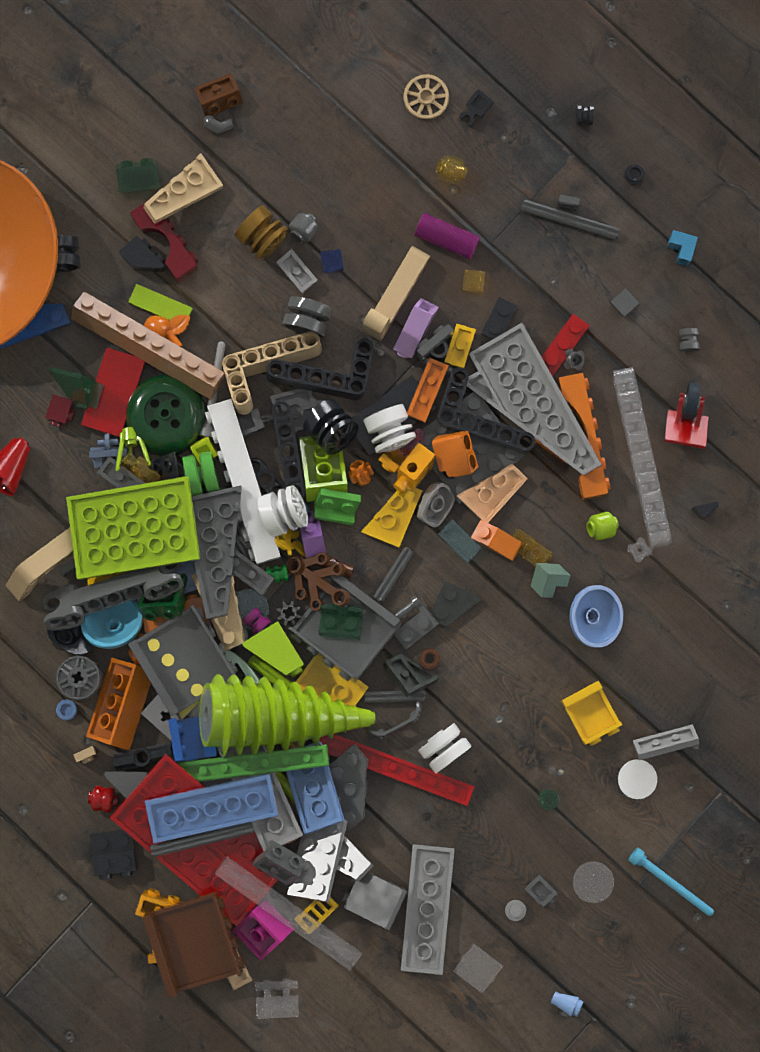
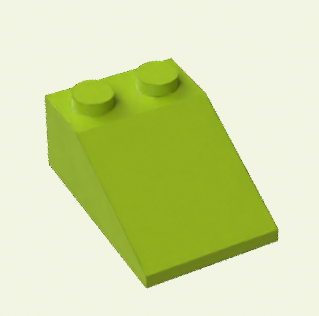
[299,436,348,502]

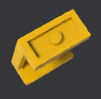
[561,681,622,746]

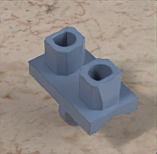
[89,433,128,468]

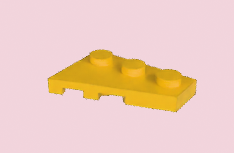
[361,487,423,548]

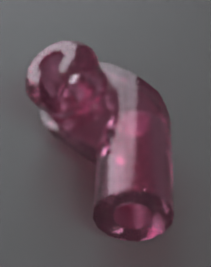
[400,429,425,456]

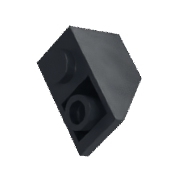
[119,236,166,272]

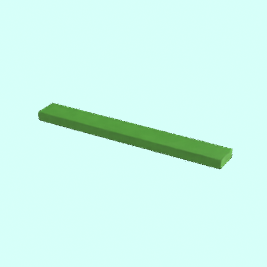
[178,745,330,782]

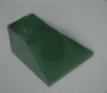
[48,367,104,410]

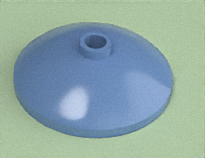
[570,585,623,648]

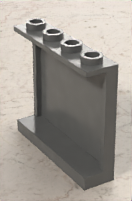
[288,575,401,683]
[128,605,238,717]

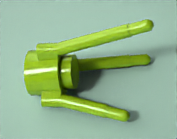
[115,427,151,472]

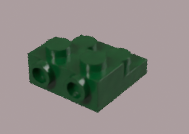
[137,573,188,621]

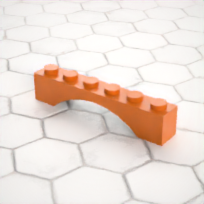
[557,373,611,500]

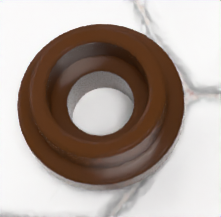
[420,649,440,669]

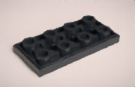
[352,375,436,456]

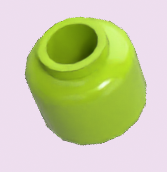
[586,512,619,541]

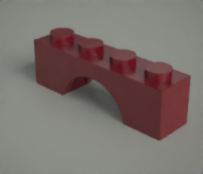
[130,200,198,282]

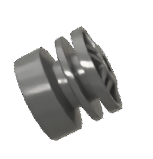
[56,656,104,701]

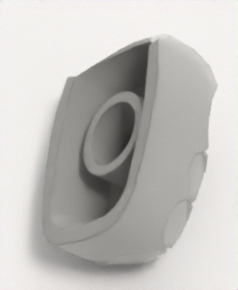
[417,482,455,527]

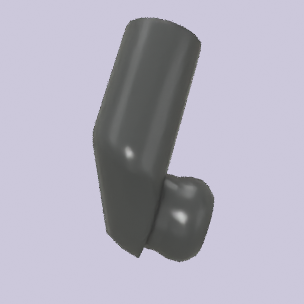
[203,115,234,134]

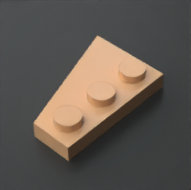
[457,464,528,523]

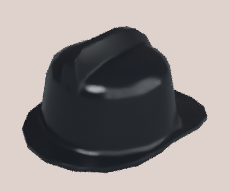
[47,619,93,655]

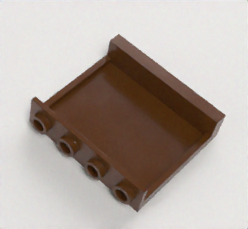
[142,891,245,998]

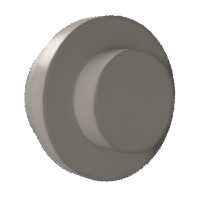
[505,900,526,921]

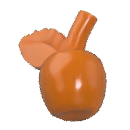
[144,315,190,347]

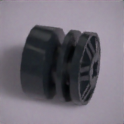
[303,400,359,455]

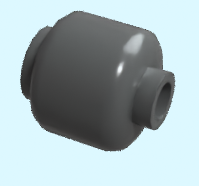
[288,213,318,243]

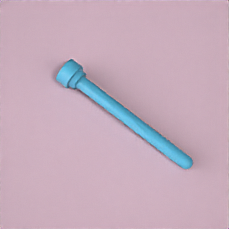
[628,847,714,916]

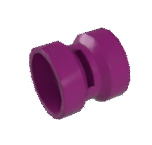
[242,607,271,635]

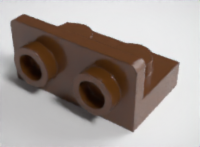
[194,73,243,117]

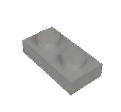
[276,249,318,294]

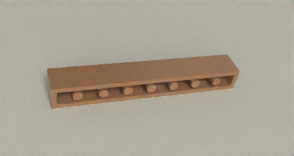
[71,292,225,399]

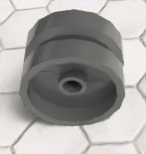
[282,296,333,338]

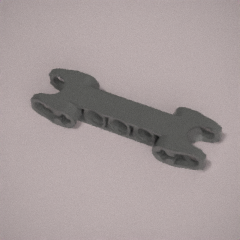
[42,563,184,630]

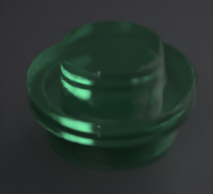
[538,789,559,810]

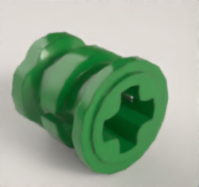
[266,563,289,586]

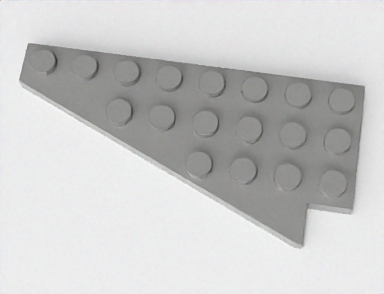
[462,323,602,476]

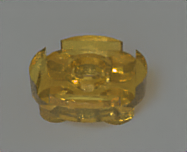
[121,453,160,483]

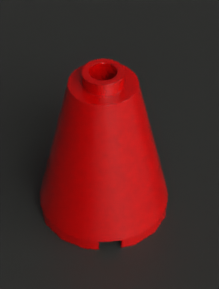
[0,437,31,496]

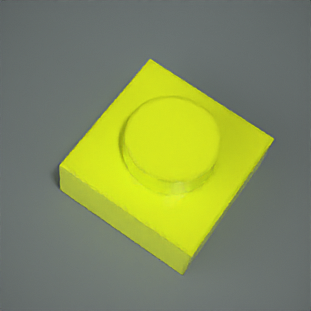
[190,436,218,464]

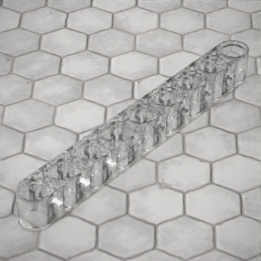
[612,367,672,549]

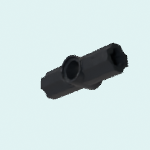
[113,742,175,772]

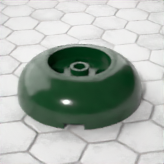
[126,375,207,456]

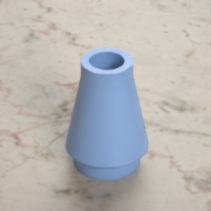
[551,992,584,1017]

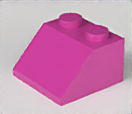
[232,898,295,961]

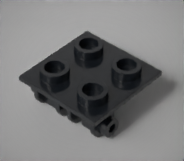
[152,452,180,482]

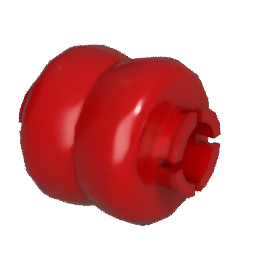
[88,786,119,813]

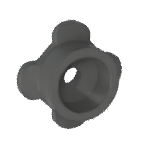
[564,349,585,371]

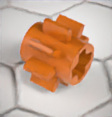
[347,460,374,486]

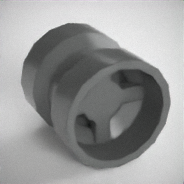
[679,328,700,352]

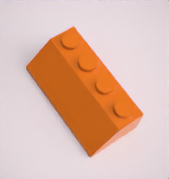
[86,658,151,750]

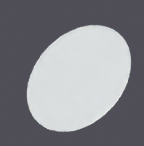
[618,760,657,799]

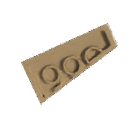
[143,153,223,224]
[191,573,245,651]

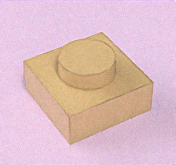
[73,746,98,764]

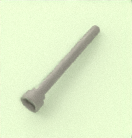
[199,341,226,439]

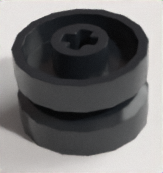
[56,235,81,273]

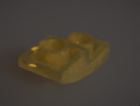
[512,528,553,567]

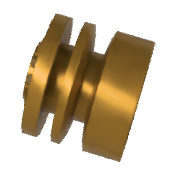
[234,205,289,260]

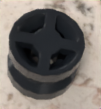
[576,104,594,125]

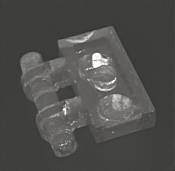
[256,979,299,1019]

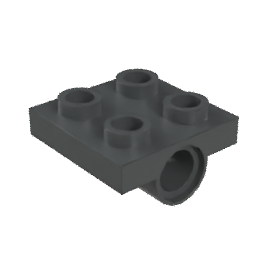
[416,324,454,363]

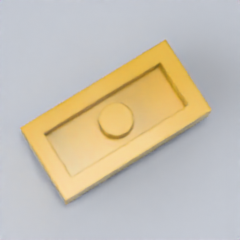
[444,323,476,369]

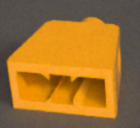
[393,443,435,493]

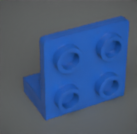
[168,716,217,763]

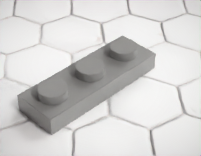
[633,724,699,760]

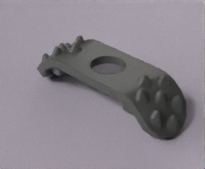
[365,701,422,739]

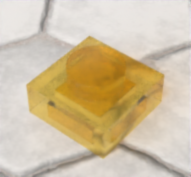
[462,270,485,293]

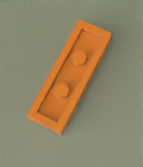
[407,358,449,423]

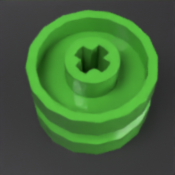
[182,451,220,496]

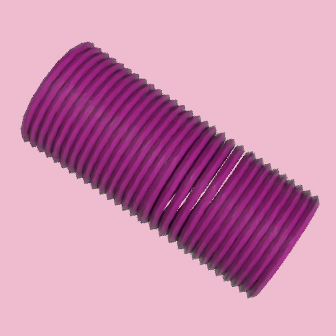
[414,212,480,260]

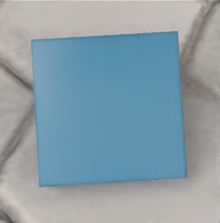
[667,230,698,266]

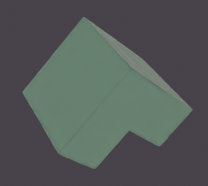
[531,563,570,598]

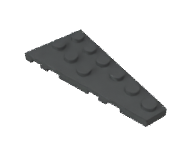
[192,485,242,620]

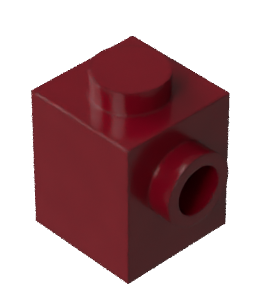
[45,394,75,428]

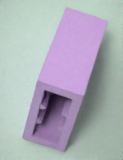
[394,298,439,359]

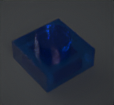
[320,249,344,273]

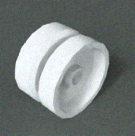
[418,723,472,774]

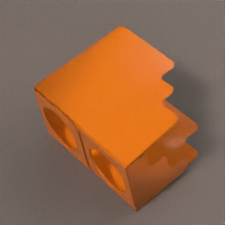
[432,430,479,477]

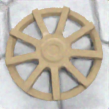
[404,74,449,119]

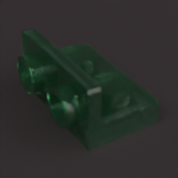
[116,158,160,193]
[318,603,364,640]

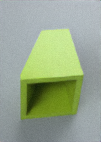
[242,621,305,678]

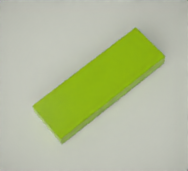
[128,284,193,321]

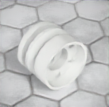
[363,404,416,454]
[258,485,308,538]

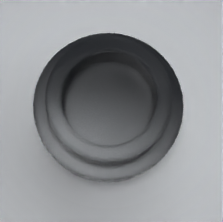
[624,164,645,185]

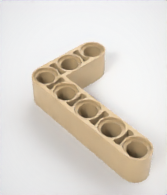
[363,246,430,341]
[222,331,322,415]
[5,528,74,601]

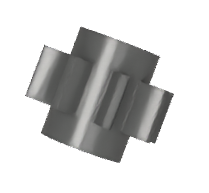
[276,601,301,626]

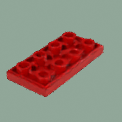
[81,347,146,438]

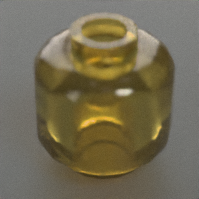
[436,155,467,184]

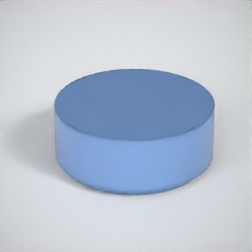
[56,699,78,720]

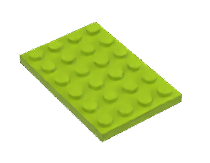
[66,476,201,580]

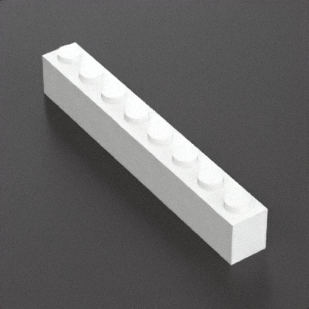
[205,399,281,565]

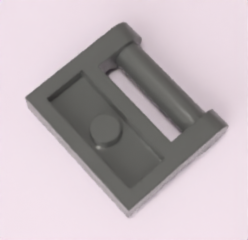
[394,595,439,649]

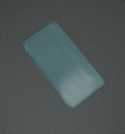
[438,519,482,563]

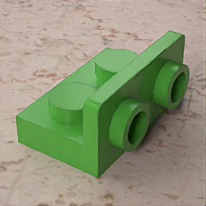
[314,488,361,525]

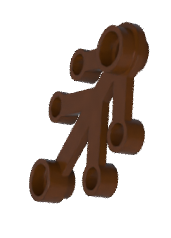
[286,552,350,612]

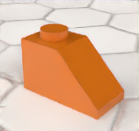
[471,520,522,561]

